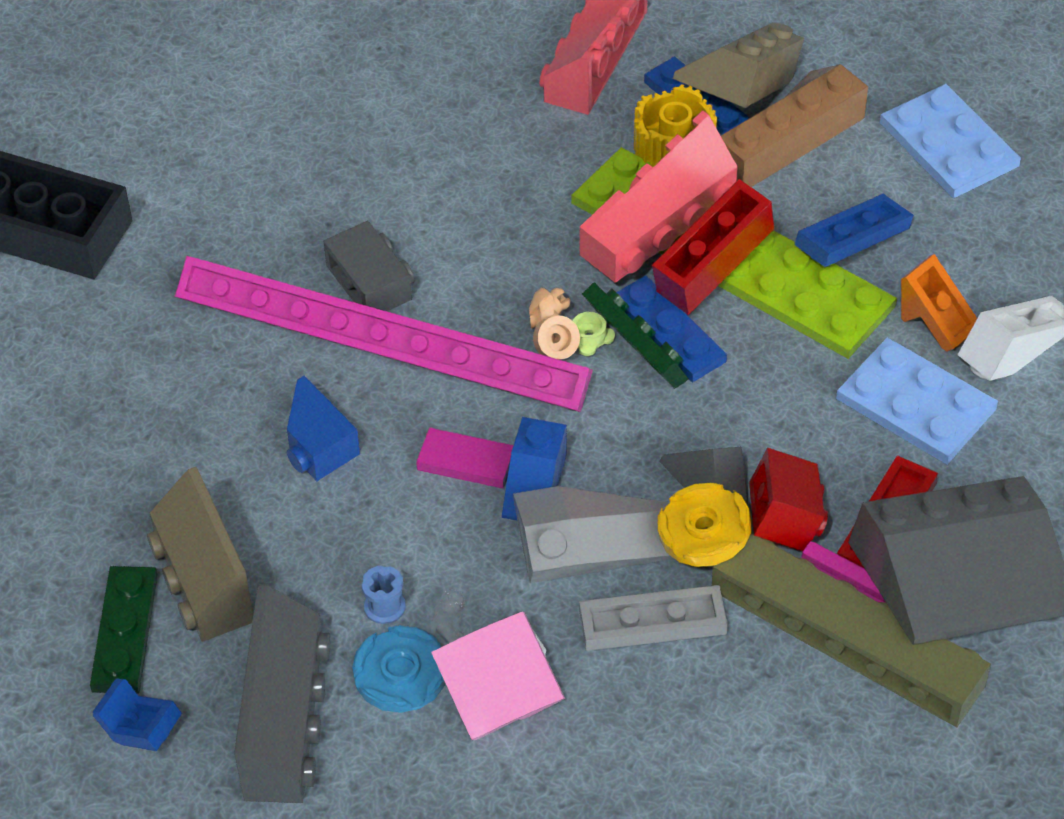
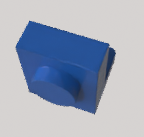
[93,678,182,751]

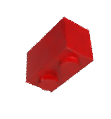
[749,447,828,551]

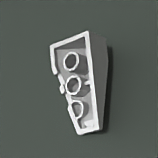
[513,486,707,583]

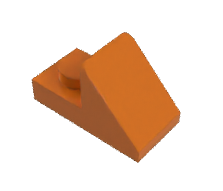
[901,254,977,351]

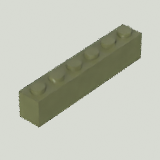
[711,533,991,728]

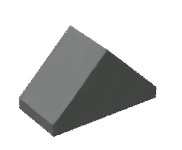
[659,446,748,506]

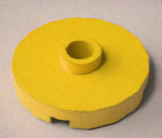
[658,483,751,567]

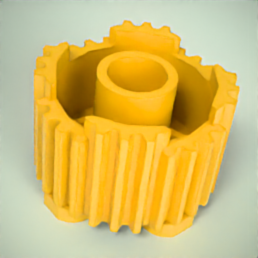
[634,84,717,167]

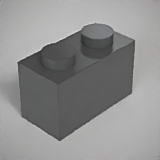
[323,220,414,311]

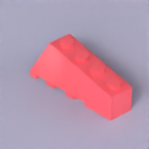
[539,0,647,115]
[580,111,737,283]

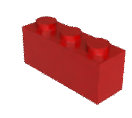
[652,179,774,315]

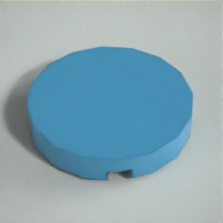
[352,625,445,713]

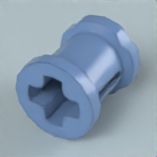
[362,566,406,624]

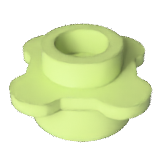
[573,312,615,356]

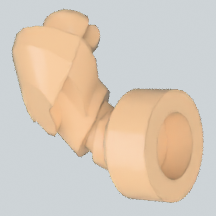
[529,287,580,360]

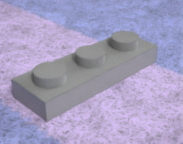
[579,585,727,651]

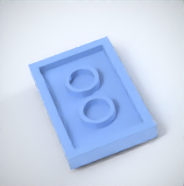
[880,84,1021,198]
[836,337,998,465]

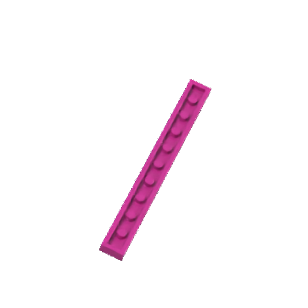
[175,256,593,412]

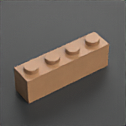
[721,64,868,187]

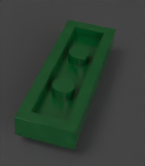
[582,282,689,389]
[90,566,158,694]

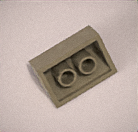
[673,23,804,108]
[147,466,253,642]

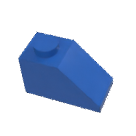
[287,375,360,481]
[502,417,567,521]

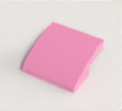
[431,612,565,740]

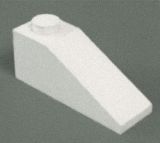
[958,296,1064,381]

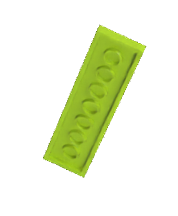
[571,147,897,359]

